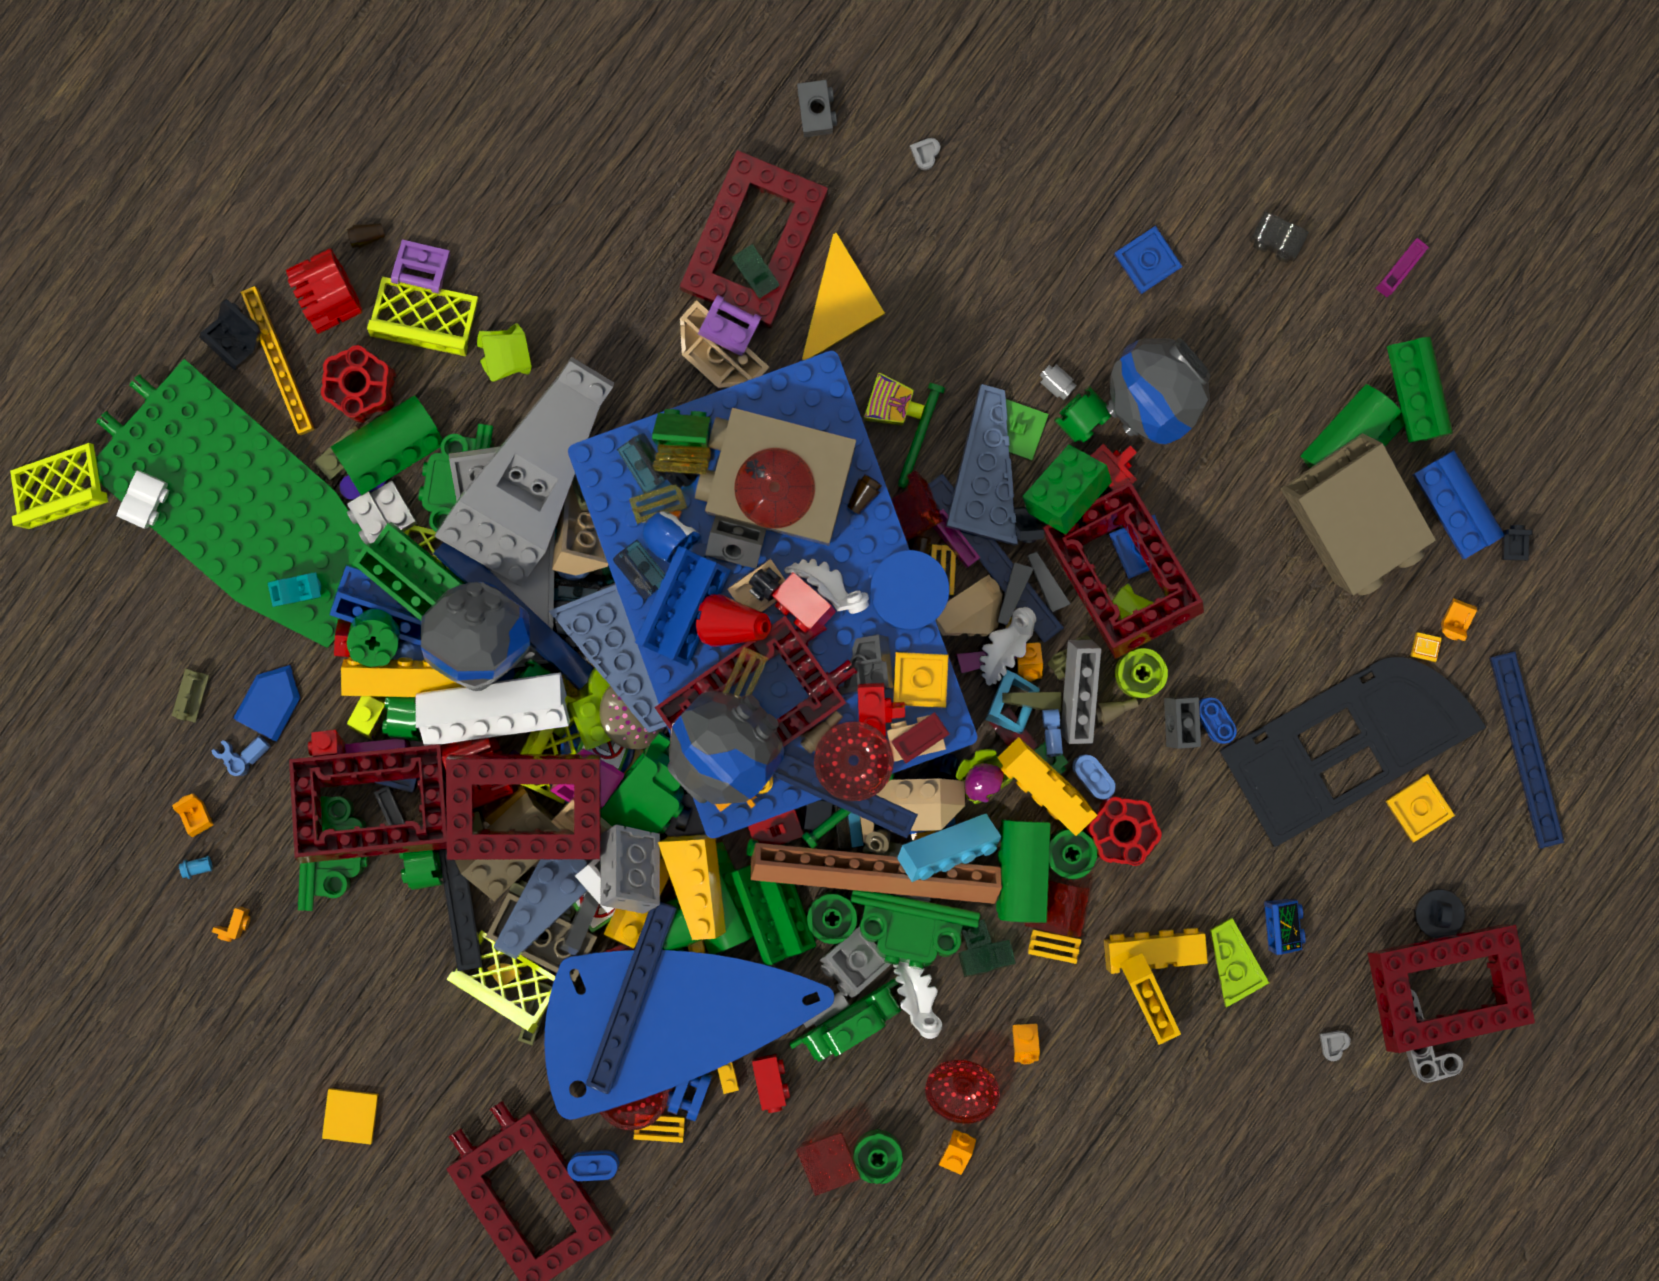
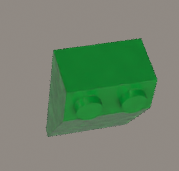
[652,409,712,451]

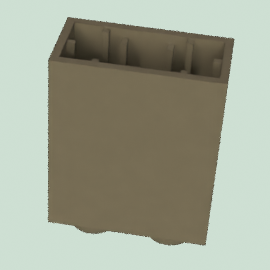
[695,408,856,546]
[1280,433,1436,596]

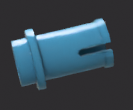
[179,856,213,879]

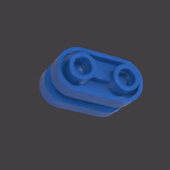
[1199,698,1237,744]
[665,1073,713,1122]
[567,1150,620,1181]

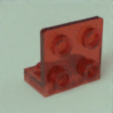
[891,470,943,541]
[1025,880,1090,937]
[796,1132,860,1196]

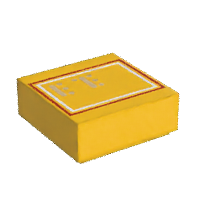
[1410,632,1442,662]

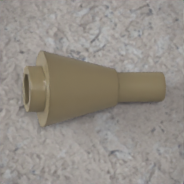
[1095,698,1138,726]
[800,710,843,754]
[866,827,893,854]

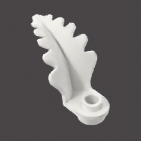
[784,559,869,614]
[980,607,1036,685]
[893,961,942,1039]

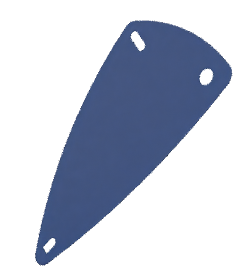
[544,950,834,1120]

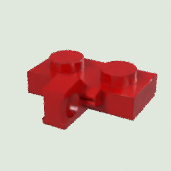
[1090,443,1137,491]
[857,683,905,737]

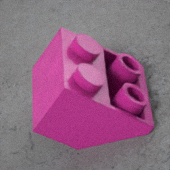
[550,748,624,808]

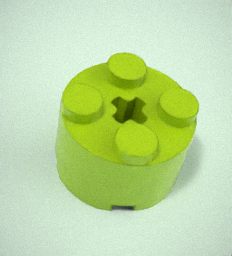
[1115,648,1168,698]

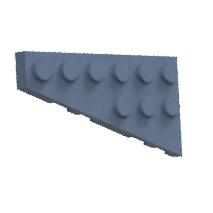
[945,384,1018,546]
[549,584,667,733]
[493,859,593,959]

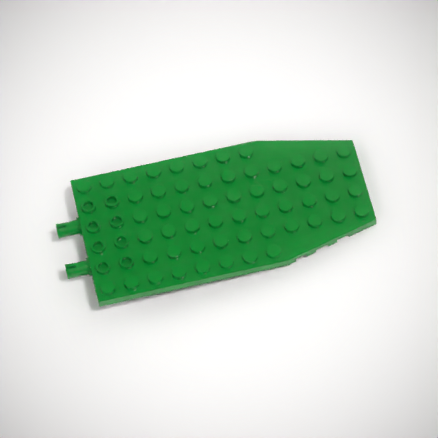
[96,359,366,648]

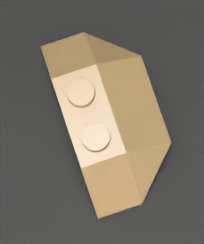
[680,300,770,388]
[865,779,965,832]

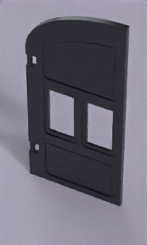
[1219,657,1486,847]

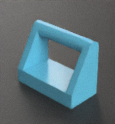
[985,670,1040,734]

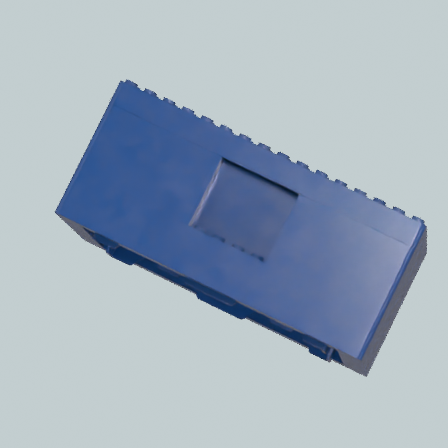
[568,351,977,838]

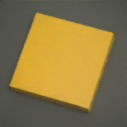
[893,652,948,708]
[1385,774,1455,842]
[322,1088,379,1145]

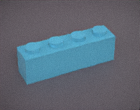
[897,814,1001,882]

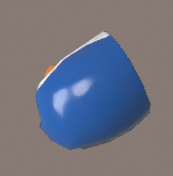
[642,511,701,563]

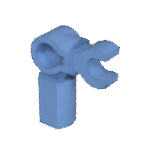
[1042,709,1063,757]
[212,735,271,776]

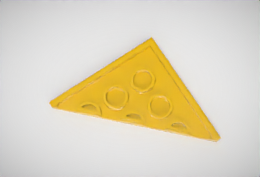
[802,233,885,360]

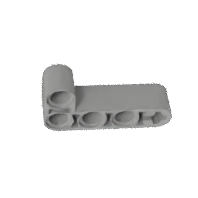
[1406,989,1463,1083]

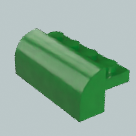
[1387,337,1453,443]
[1300,384,1405,468]
[330,395,443,496]
[352,522,465,621]
[996,819,1050,923]
[703,842,754,954]
[731,864,816,966]

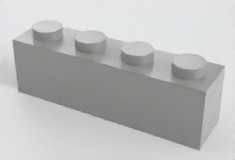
[1061,640,1101,744]

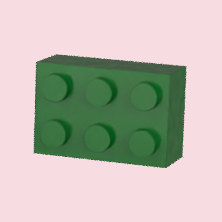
[1022,444,1112,535]

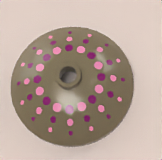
[600,686,667,750]

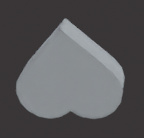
[910,138,940,170]
[1319,1030,1350,1061]

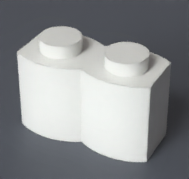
[117,471,169,529]

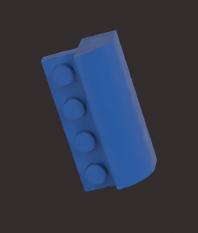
[1412,450,1505,559]
[635,546,731,666]
[329,564,421,646]

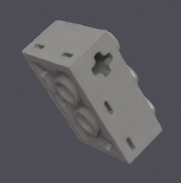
[600,825,660,914]

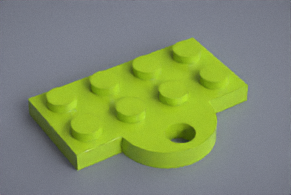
[568,668,611,750]

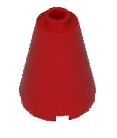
[696,594,771,647]

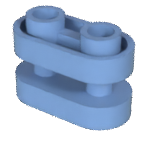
[1072,755,1115,799]

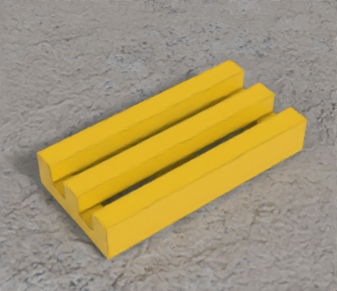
[931,544,956,595]
[1028,929,1081,964]
[634,1113,685,1143]

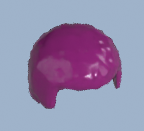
[965,763,1004,802]

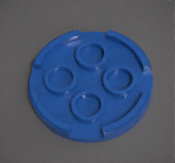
[870,550,949,629]

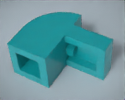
[268,572,321,607]

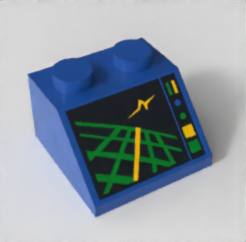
[1264,899,1305,955]

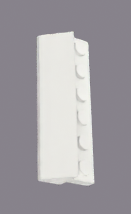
[416,672,570,746]

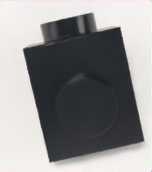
[1014,507,1044,543]
[1501,525,1533,561]

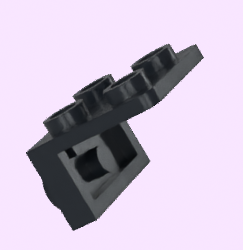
[199,299,261,370]

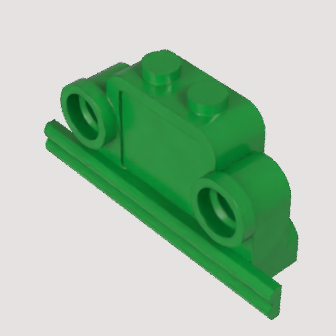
[419,424,494,532]
[601,732,684,834]
[298,796,369,911]
[851,890,980,970]
[790,975,902,1062]

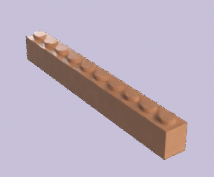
[751,843,1002,904]

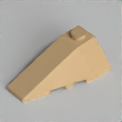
[552,483,608,576]
[935,575,1003,636]

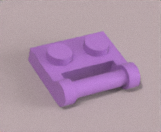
[391,240,451,294]
[698,294,761,356]

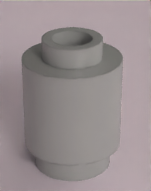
[1040,364,1077,400]

